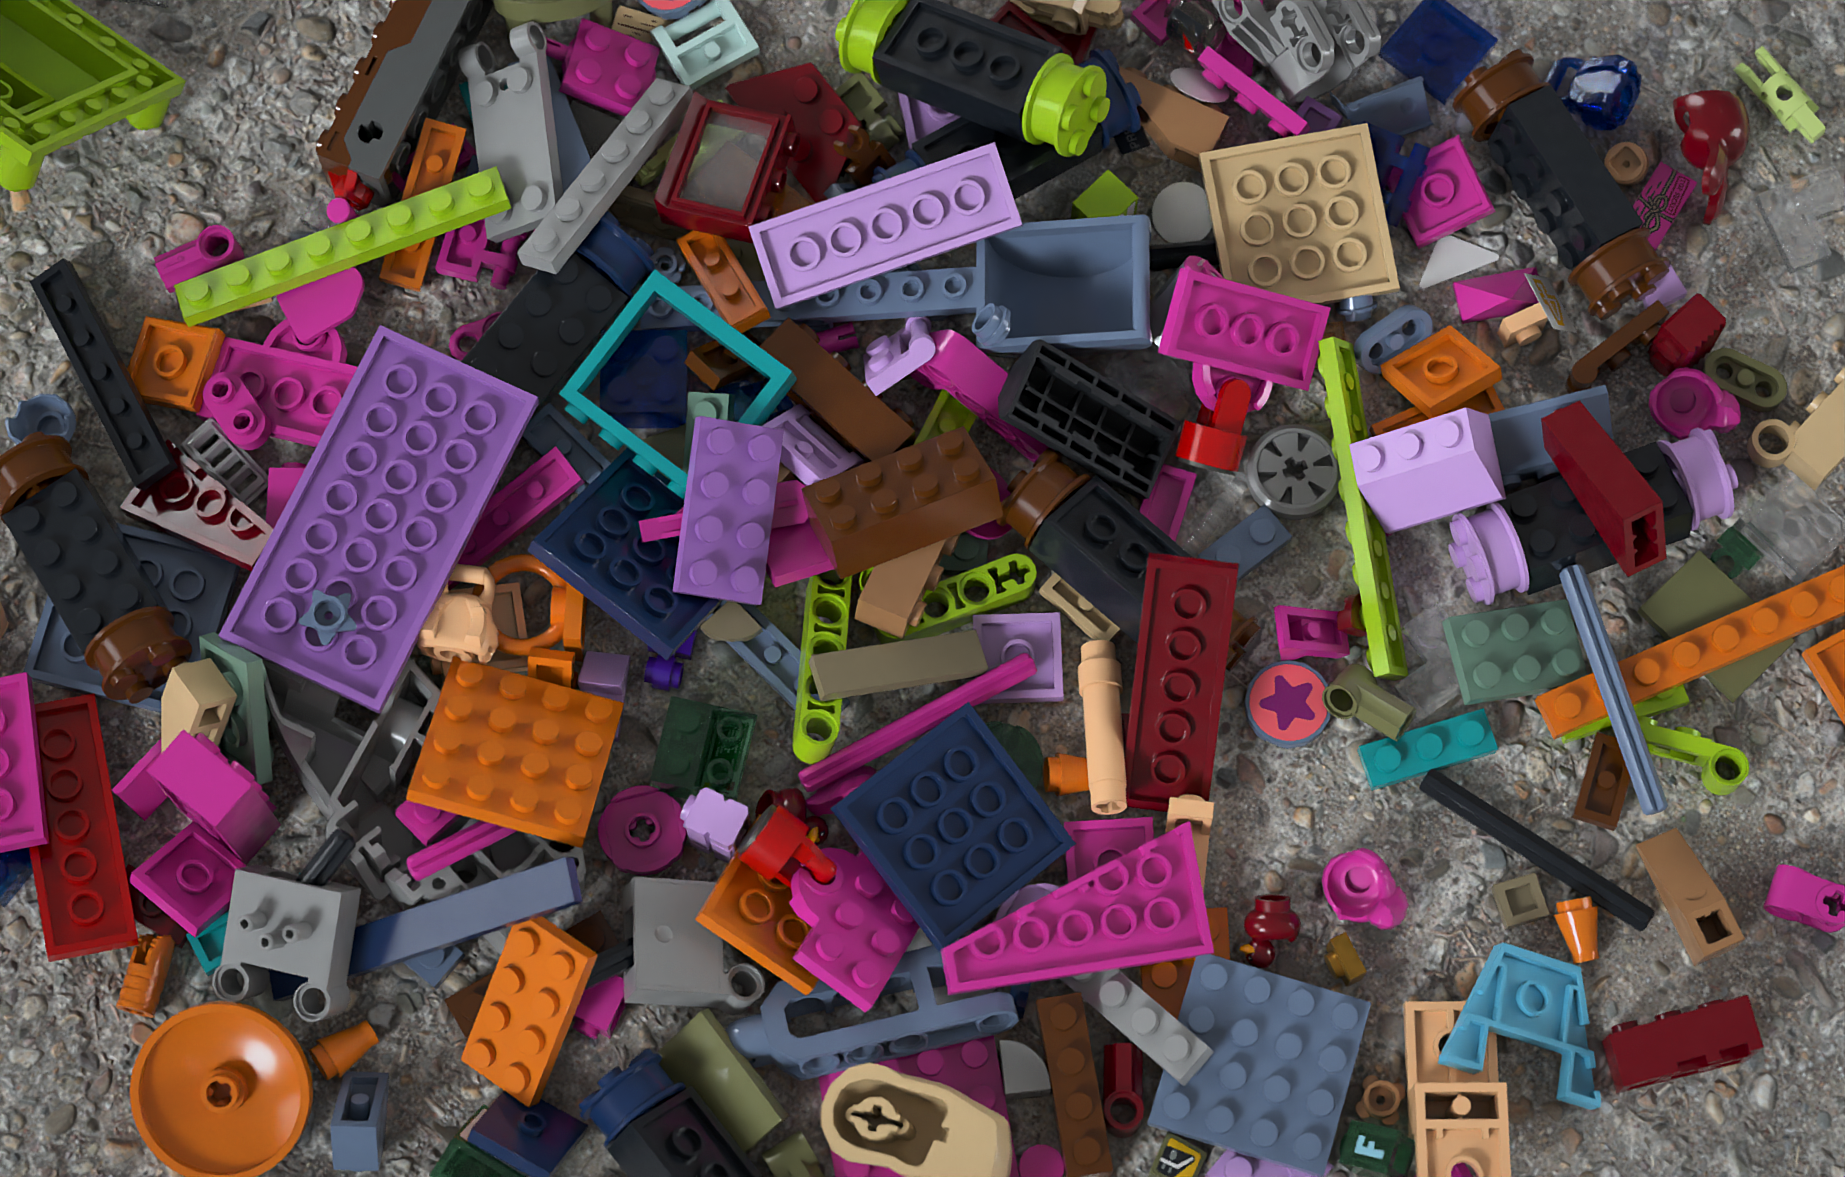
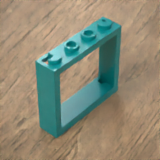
[559,269,797,500]

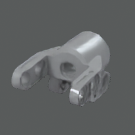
[1212,0,1381,107]

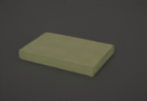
[1637,550,1796,703]
[657,1008,789,1155]

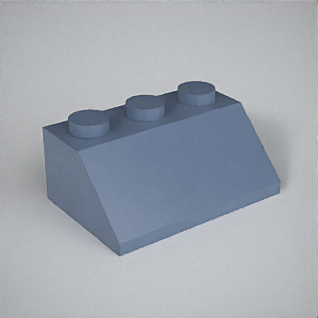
[1488,385,1613,491]

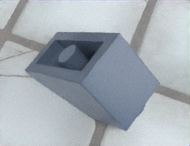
[330,1071,389,1172]

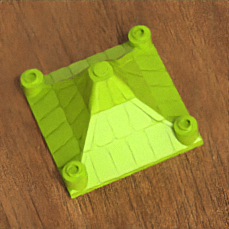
[0,0,186,192]

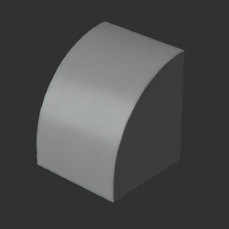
[999,1040,1051,1101]

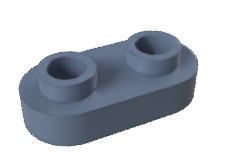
[1353,305,1433,374]

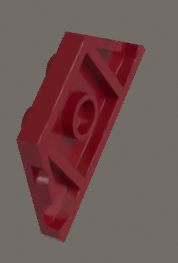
[725,62,866,203]

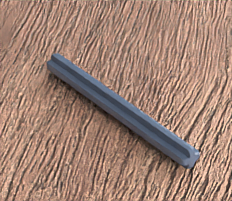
[1559,564,1668,815]

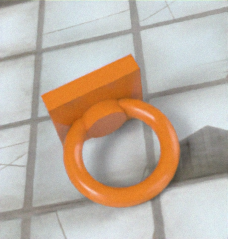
[472,554,587,662]

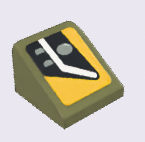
[1148,1131,1208,1177]

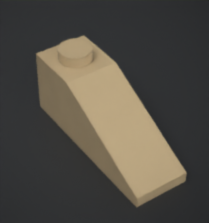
[161,658,237,795]

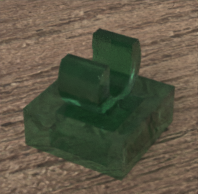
[1710,524,1768,579]

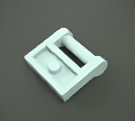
[650,0,760,91]

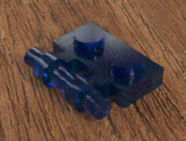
[1362,121,1431,227]

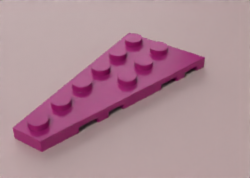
[941,820,1214,995]

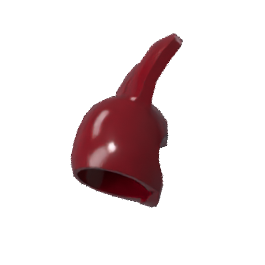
[1673,90,1750,226]

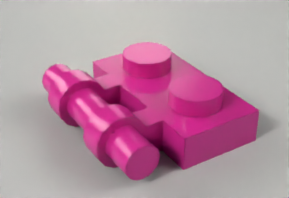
[435,219,527,290]

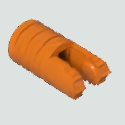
[116,934,175,1018]

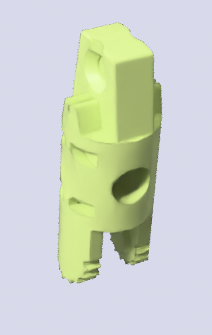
[1733,45,1826,144]

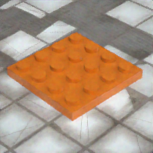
[406,656,624,848]

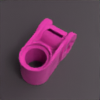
[1763,865,1845,933]

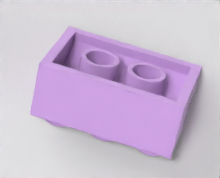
[1349,408,1506,534]

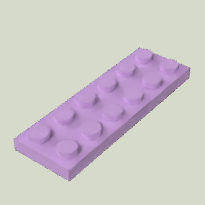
[748,142,1023,310]

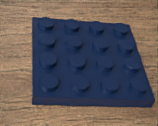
[527,448,723,660]
[830,702,1076,952]

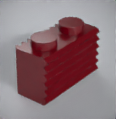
[1647,293,1726,377]

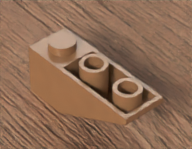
[1119,66,1230,173]
[854,533,961,639]
[1636,828,1745,967]

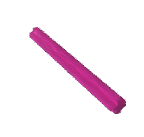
[798,653,1037,792]

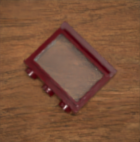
[654,91,800,244]

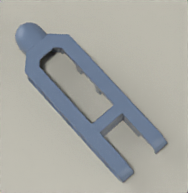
[725,939,1019,1081]

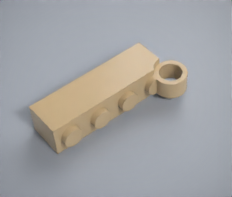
[1747,367,1845,491]

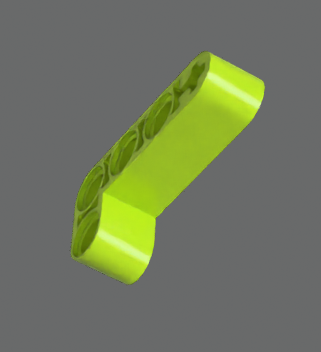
[859,553,1037,644]

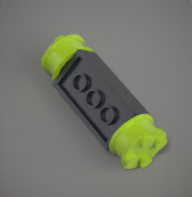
[835,0,1110,157]

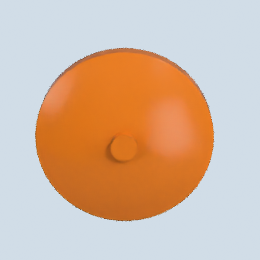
[130,1001,313,1177]

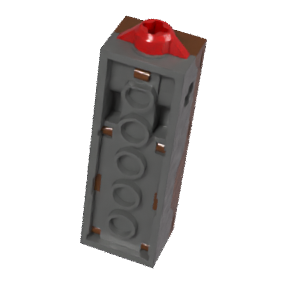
[316,0,493,211]

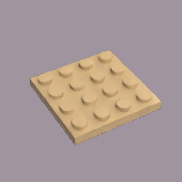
[1199,123,1400,305]

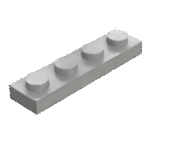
[1060,969,1214,1086]

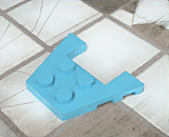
[1438,942,1601,1110]

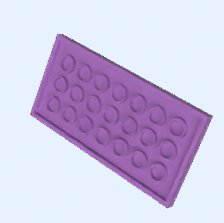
[218,325,539,714]

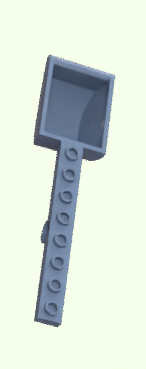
[641,215,1152,358]

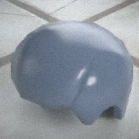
[5,394,76,445]

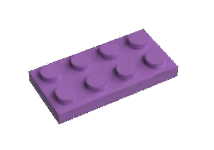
[672,416,784,605]

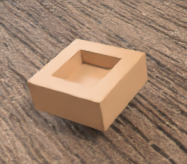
[1497,303,1548,347]

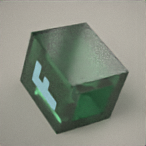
[1338,1120,1415,1177]

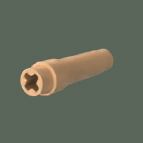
[1077,640,1127,815]

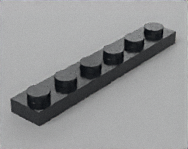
[30,258,178,491]

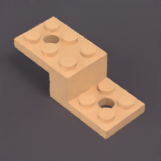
[1403,1001,1511,1177]

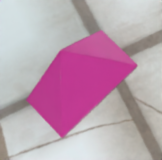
[1452,267,1539,324]

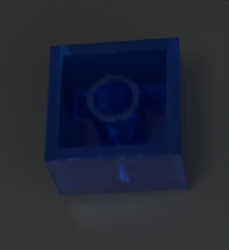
[600,330,690,429]

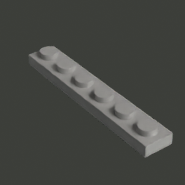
[517,78,693,274]

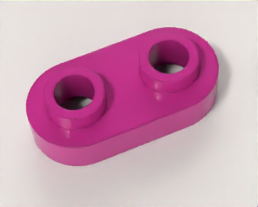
[203,372,272,450]

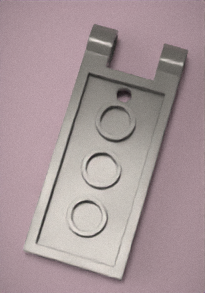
[458,21,563,243]

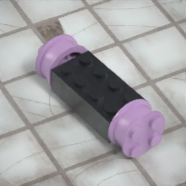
[1448,427,1738,605]

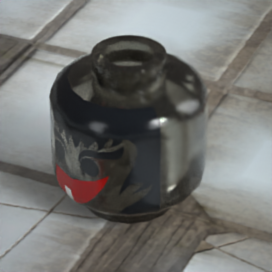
[1164,0,1228,55]

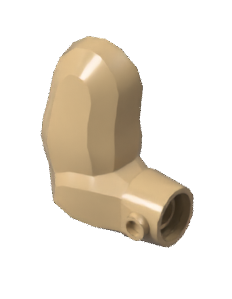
[821,1063,1013,1177]

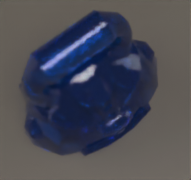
[1544,54,1642,131]

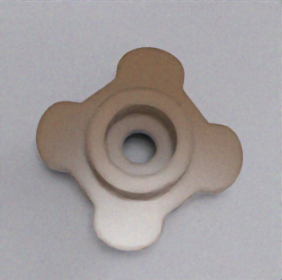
[1355,1075,1406,1126]

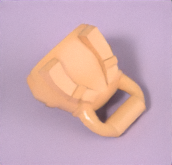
[416,564,499,664]

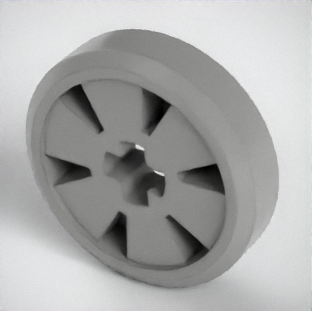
[1246,424,1341,520]

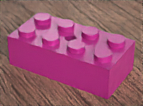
[147,729,281,865]

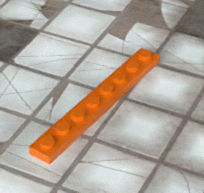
[1535,565,1845,740]

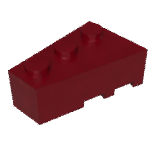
[1602,995,1764,1094]

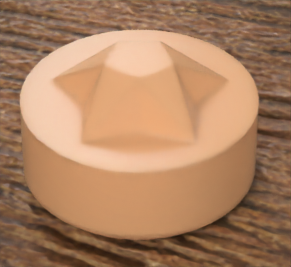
[1604,142,1649,186]

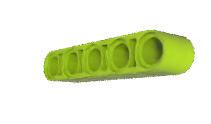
[792,569,852,764]

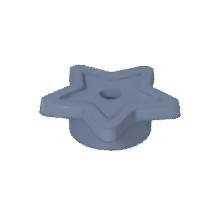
[299,589,357,646]

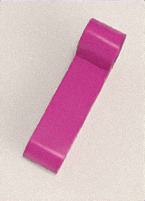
[909,329,1055,463]

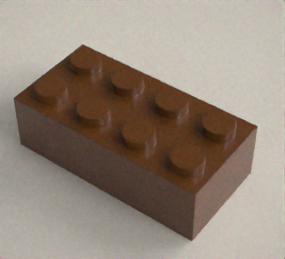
[801,426,1004,580]

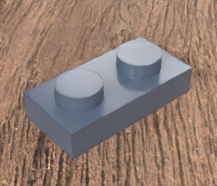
[1197,505,1292,582]

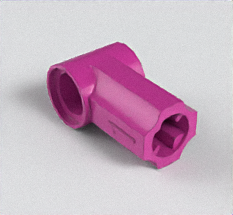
[154,225,244,294]

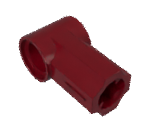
[1103,1043,1144,1138]

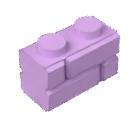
[680,787,751,863]

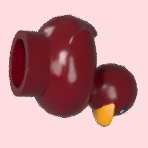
[755,788,829,846]
[1239,894,1301,969]

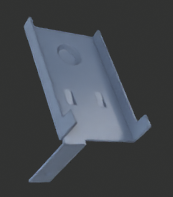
[1329,76,1434,148]

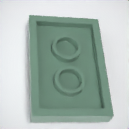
[1442,599,1588,705]
[199,632,274,785]

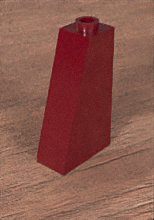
[1541,400,1667,577]

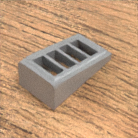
[181,417,268,507]

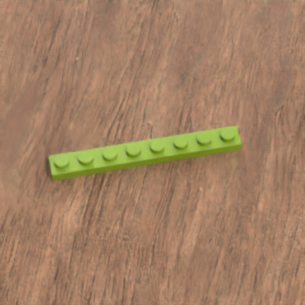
[174,166,512,327]
[1317,337,1409,681]

